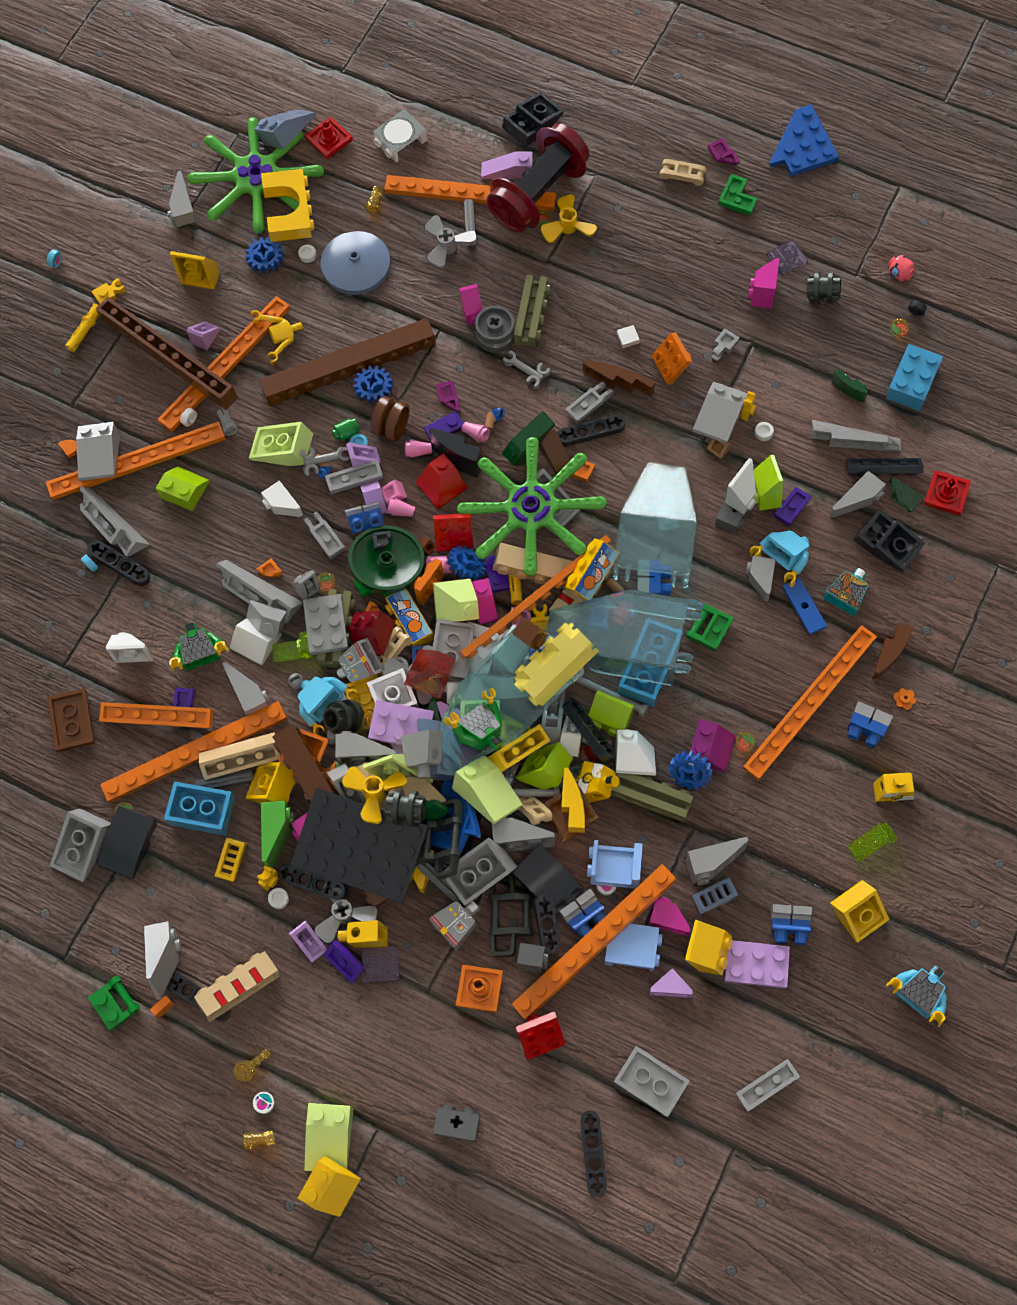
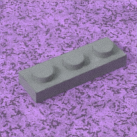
[325,460,383,494]
[735,1059,800,1112]

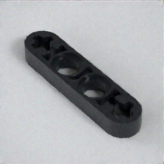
[557,414,625,447]
[87,540,150,586]
[562,698,616,764]
[277,864,349,900]
[166,971,231,1022]
[581,1111,607,1197]

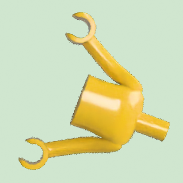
[250,310,303,365]

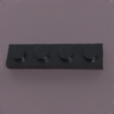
[846,458,924,475]

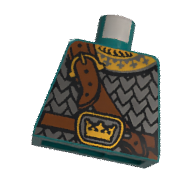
[823,568,868,617]

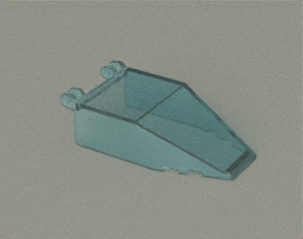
[613,463,697,588]
[545,590,704,686]
[437,626,581,767]

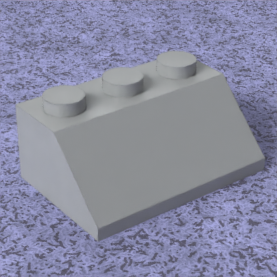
[443,838,517,906]

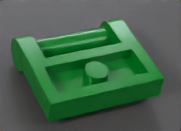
[685,604,734,652]
[88,975,141,1032]

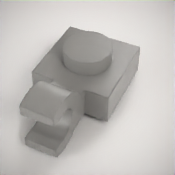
[711,328,740,361]

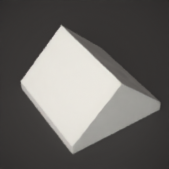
[229,619,282,666]

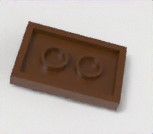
[47,688,95,753]

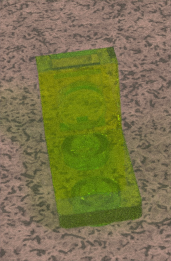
[272,631,312,663]
[848,822,898,862]

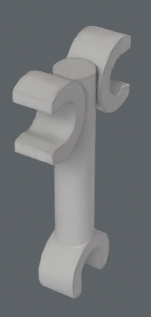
[503,351,550,390]
[300,447,349,476]

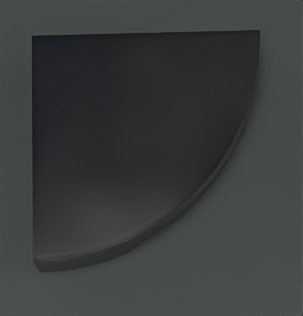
[373,531,392,552]

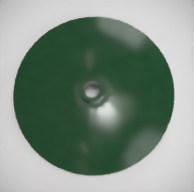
[348,525,424,594]

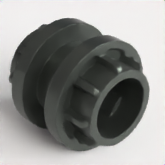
[807,271,841,304]
[323,699,365,735]
[385,789,426,827]

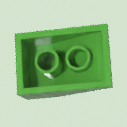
[261,801,295,869]

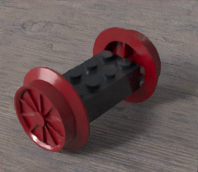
[487,124,589,232]

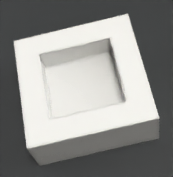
[617,325,640,348]

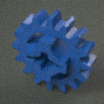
[245,237,284,273]
[353,366,393,404]
[446,545,487,581]
[668,751,713,790]

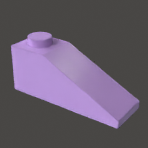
[481,152,533,179]

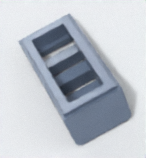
[692,878,738,915]

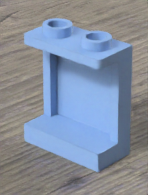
[587,840,643,889]
[605,924,662,972]

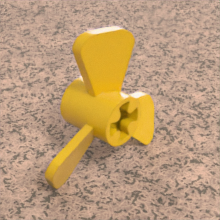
[541,194,597,243]
[342,766,407,824]

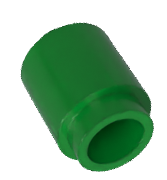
[332,418,360,442]

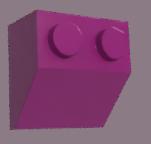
[689,719,736,773]

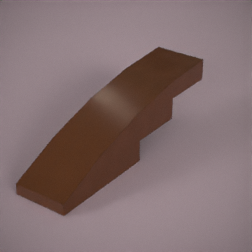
[583,360,655,396]

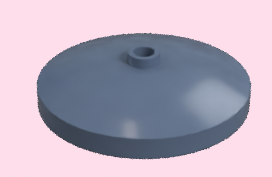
[321,231,391,295]

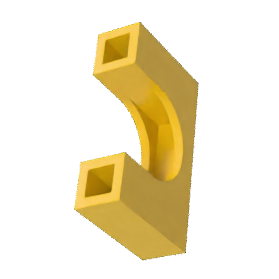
[261,169,314,242]

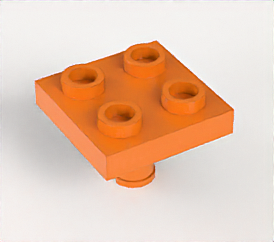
[652,333,692,384]
[414,558,444,606]
[456,965,503,1013]

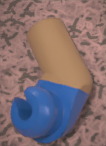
[485,407,505,431]
[316,454,331,479]
[606,578,625,603]

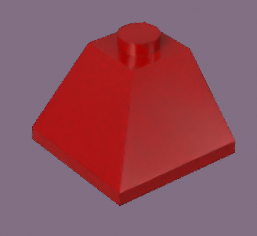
[416,453,467,509]

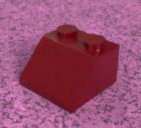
[349,611,396,656]

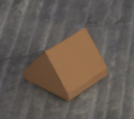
[707,439,731,459]

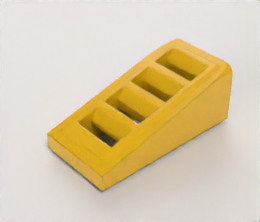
[215,838,248,882]

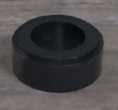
[908,300,927,316]

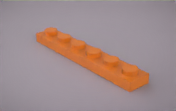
[99,702,213,729]

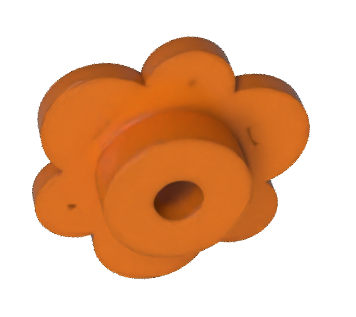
[893,688,916,710]

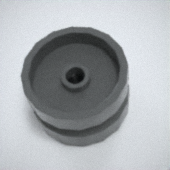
[475,306,515,353]

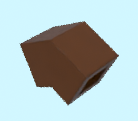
[419,537,436,557]

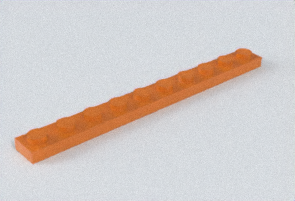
[384,175,557,211]
[157,296,291,432]
[46,422,226,500]
[458,535,611,660]
[743,625,877,781]
[100,701,287,803]
[512,864,677,1021]

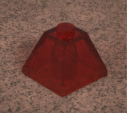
[404,649,456,699]

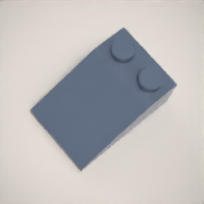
[254,109,316,149]
[417,718,465,781]

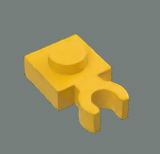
[92,279,126,304]
[740,391,757,421]
[531,604,552,637]
[257,865,279,891]

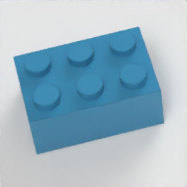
[886,344,943,411]
[164,781,236,836]

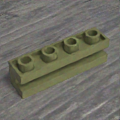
[514,274,550,347]
[317,589,356,668]
[611,773,694,823]

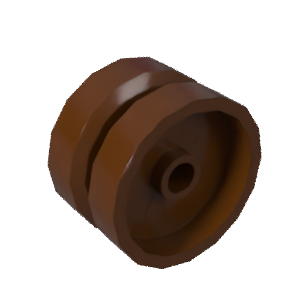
[370,396,410,442]

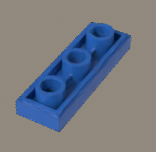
[782,578,827,636]

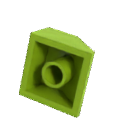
[754,455,783,511]
[156,466,210,511]
[588,690,634,738]
[516,742,573,790]

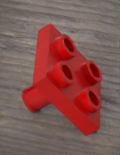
[305,116,353,160]
[924,470,971,516]
[433,514,473,551]
[515,1012,566,1060]

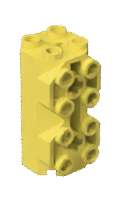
[514,623,599,707]

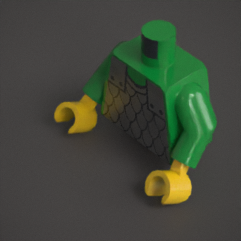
[169,623,229,671]
[444,688,503,750]

